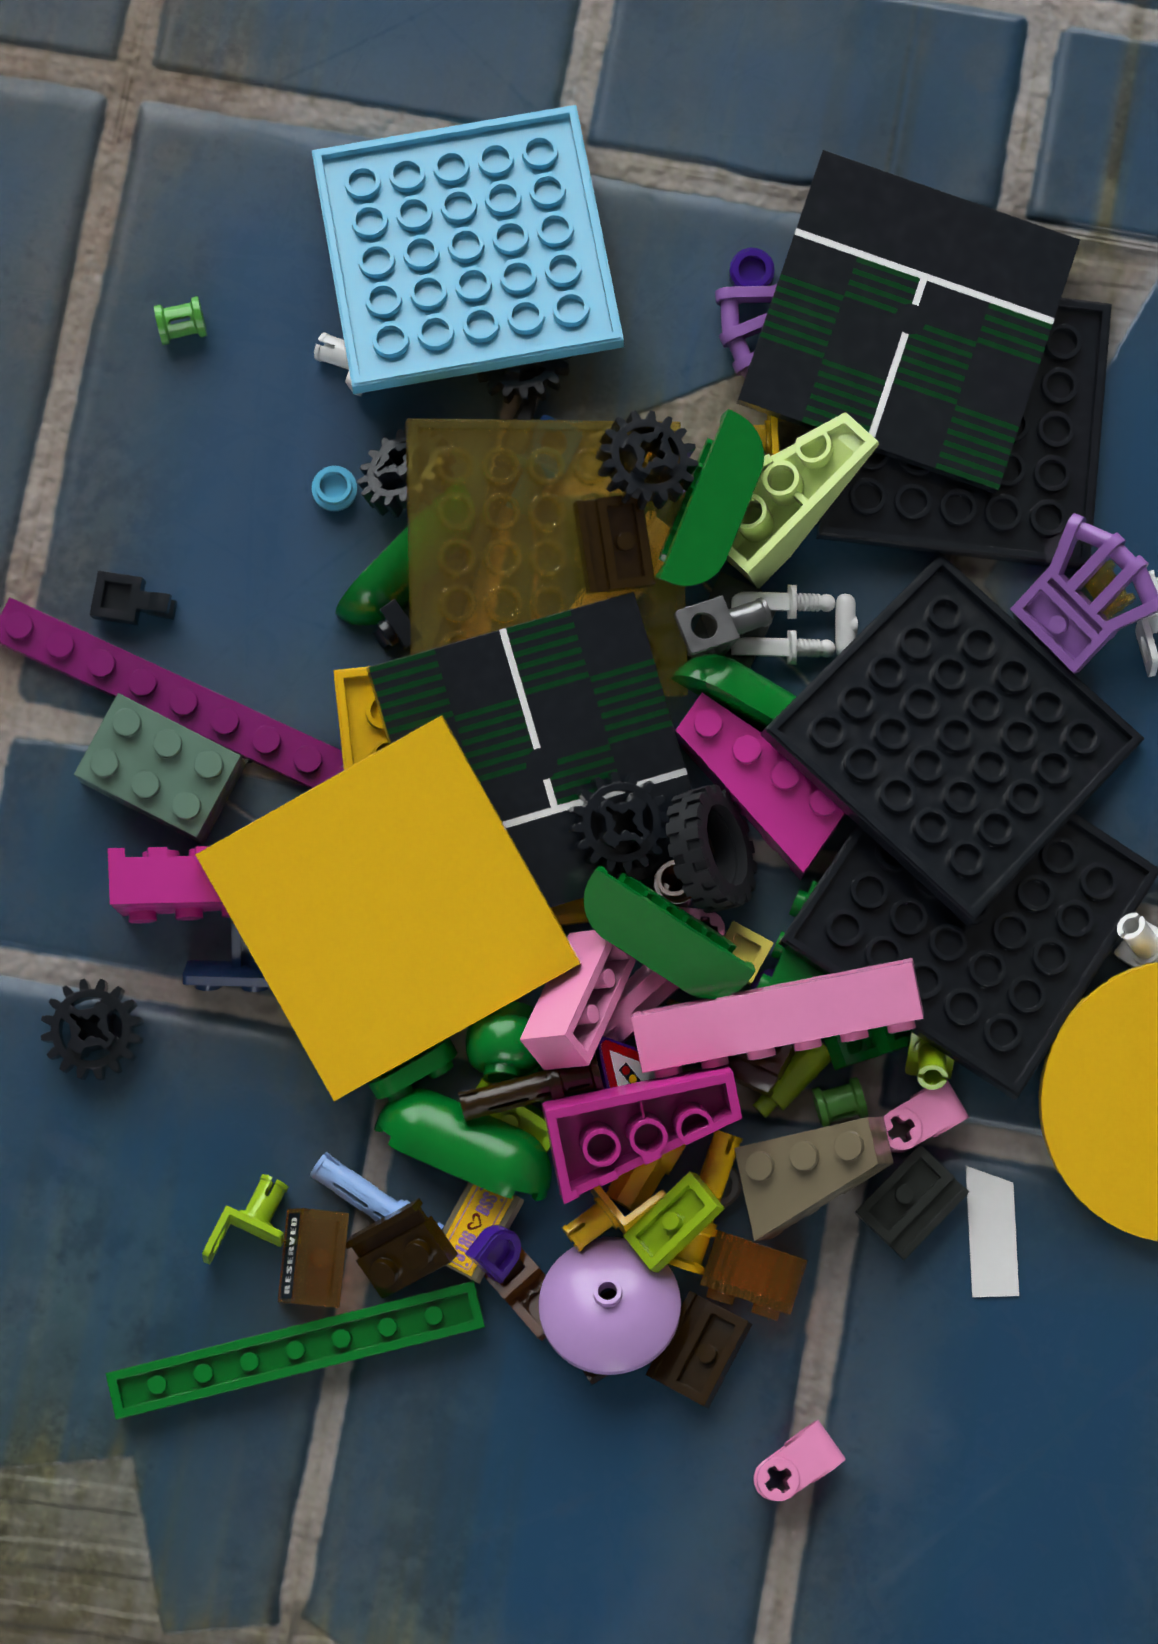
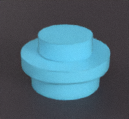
[312,466,357,512]

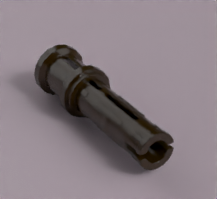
[458,1054,604,1122]

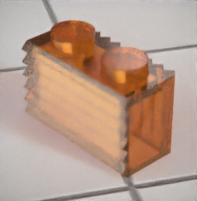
[699,1230,808,1321]

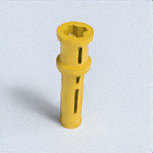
[668,1130,743,1275]

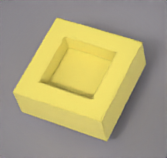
[724,921,774,985]

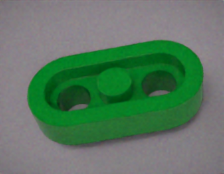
[368,1037,458,1102]

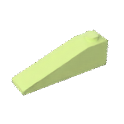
[726,412,879,588]

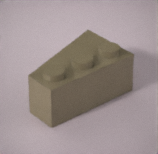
[734,1117,893,1241]

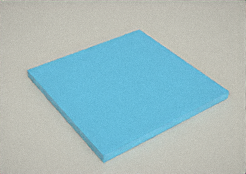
[312,105,624,394]

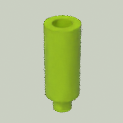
[752,1043,831,1118]

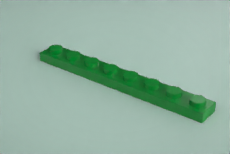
[105,1281,485,1420]

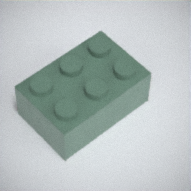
[74,693,246,845]

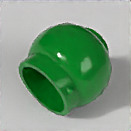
[465,1001,539,1083]

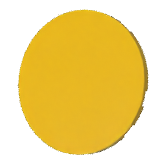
[1038,962,1158,1241]

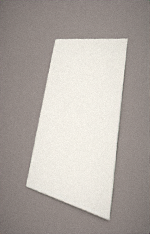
[966,1166,1019,1297]

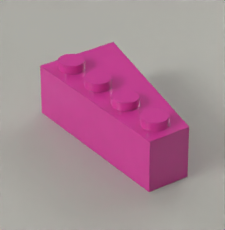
[675,693,846,881]
[108,846,231,923]
[541,1065,742,1204]

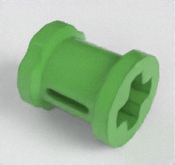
[154,296,207,345]
[811,1077,868,1127]

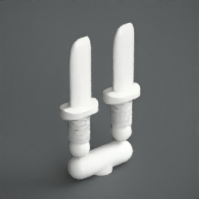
[731,585,858,665]

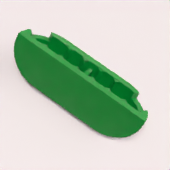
[656,409,764,586]
[335,482,476,626]
[671,654,797,732]
[584,866,755,999]
[374,1088,552,1201]

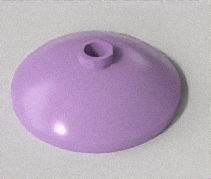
[539,1237,681,1375]

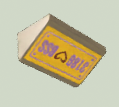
[442,1182,524,1284]

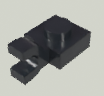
[90,571,177,626]
[373,599,421,650]

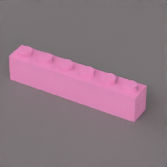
[631,958,924,1078]

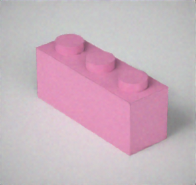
[520,930,636,1070]

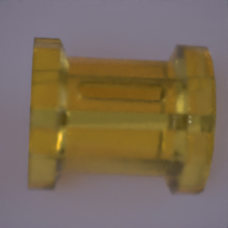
[1084,560,1136,618]

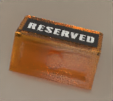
[278,1208,349,1308]

